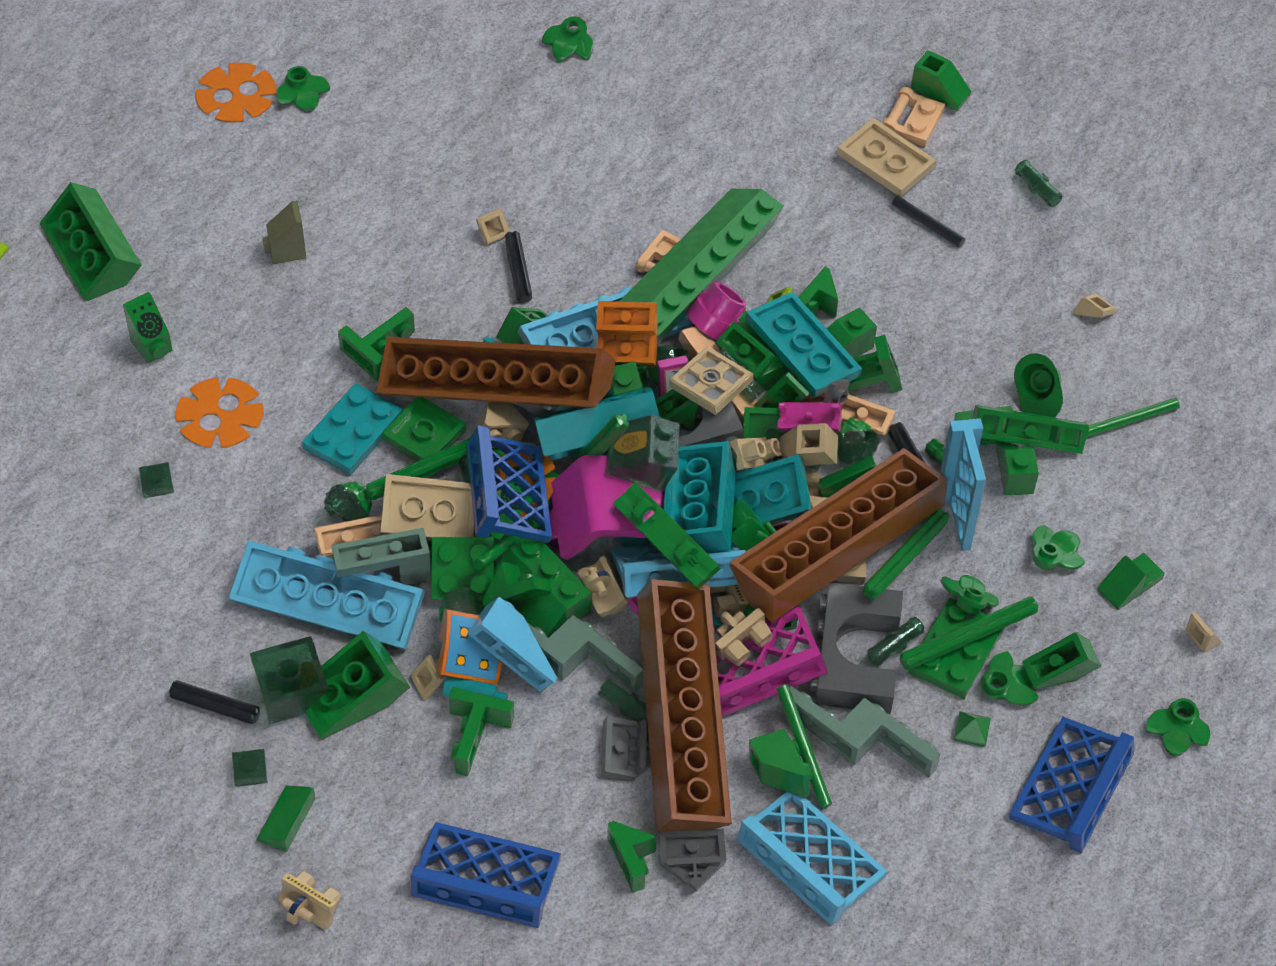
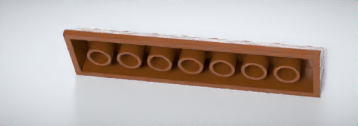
[376,337,616,408]
[730,448,948,622]
[637,579,732,833]

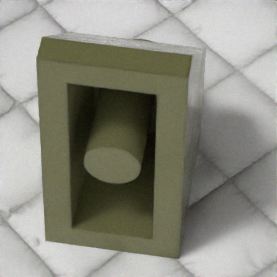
[262,201,307,264]

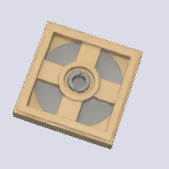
[669,346,753,415]

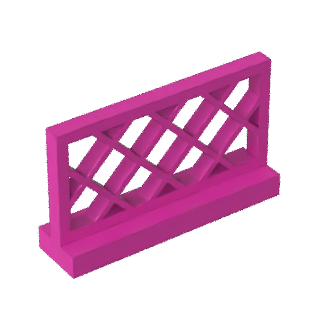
[715,606,828,717]

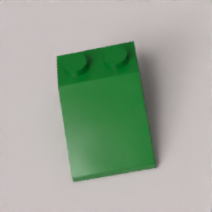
[292,631,410,739]

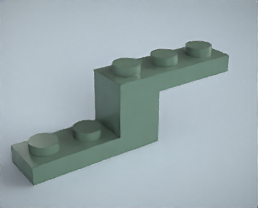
[331,528,431,585]
[516,610,644,693]
[781,686,940,777]

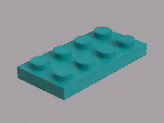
[745,292,862,398]

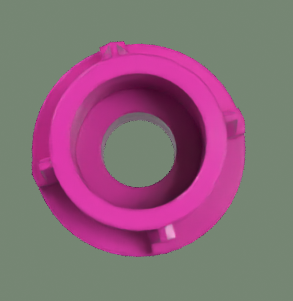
[686,281,746,340]

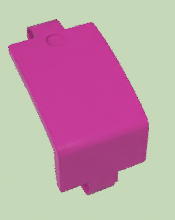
[545,455,668,559]

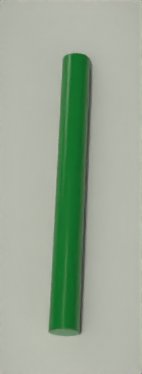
[1087,398,1180,438]
[473,519,539,571]
[776,684,832,809]

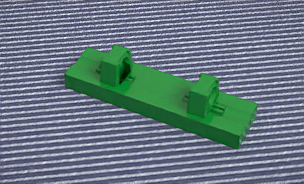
[972,405,1090,454]
[613,482,721,590]

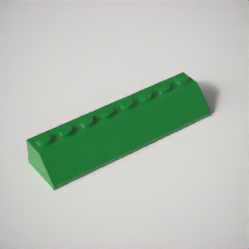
[619,188,784,346]

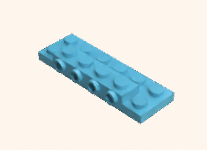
[518,287,693,348]
[228,540,425,651]

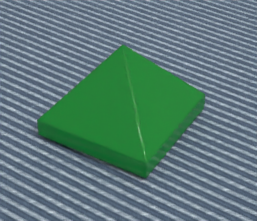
[954,711,991,747]

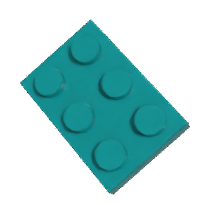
[302,383,403,476]
[734,454,812,525]

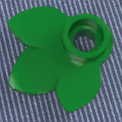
[542,16,594,63]
[277,66,330,111]
[1032,525,1085,570]
[941,575,999,614]
[980,651,1039,706]
[1146,698,1210,756]

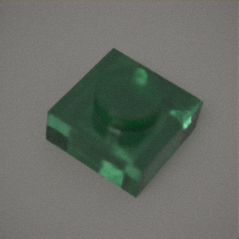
[139,462,174,498]
[232,749,268,787]

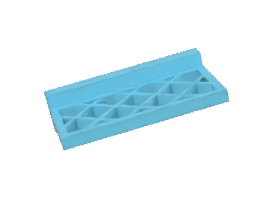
[940,418,986,550]
[612,541,746,597]
[737,792,888,926]

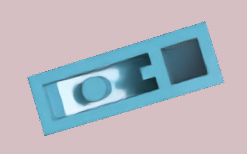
[467,597,557,692]

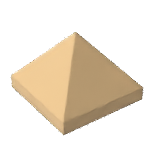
[476,208,510,245]
[410,655,444,700]

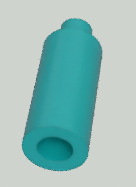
[443,676,508,700]

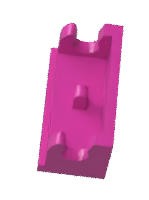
[778,402,842,433]

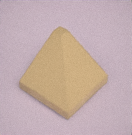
[1074,294,1117,317]
[1186,612,1221,653]

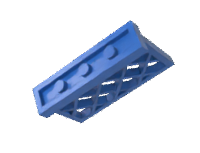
[466,425,552,543]
[1009,717,1134,853]
[411,822,561,928]

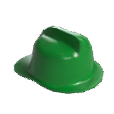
[1014,353,1063,417]

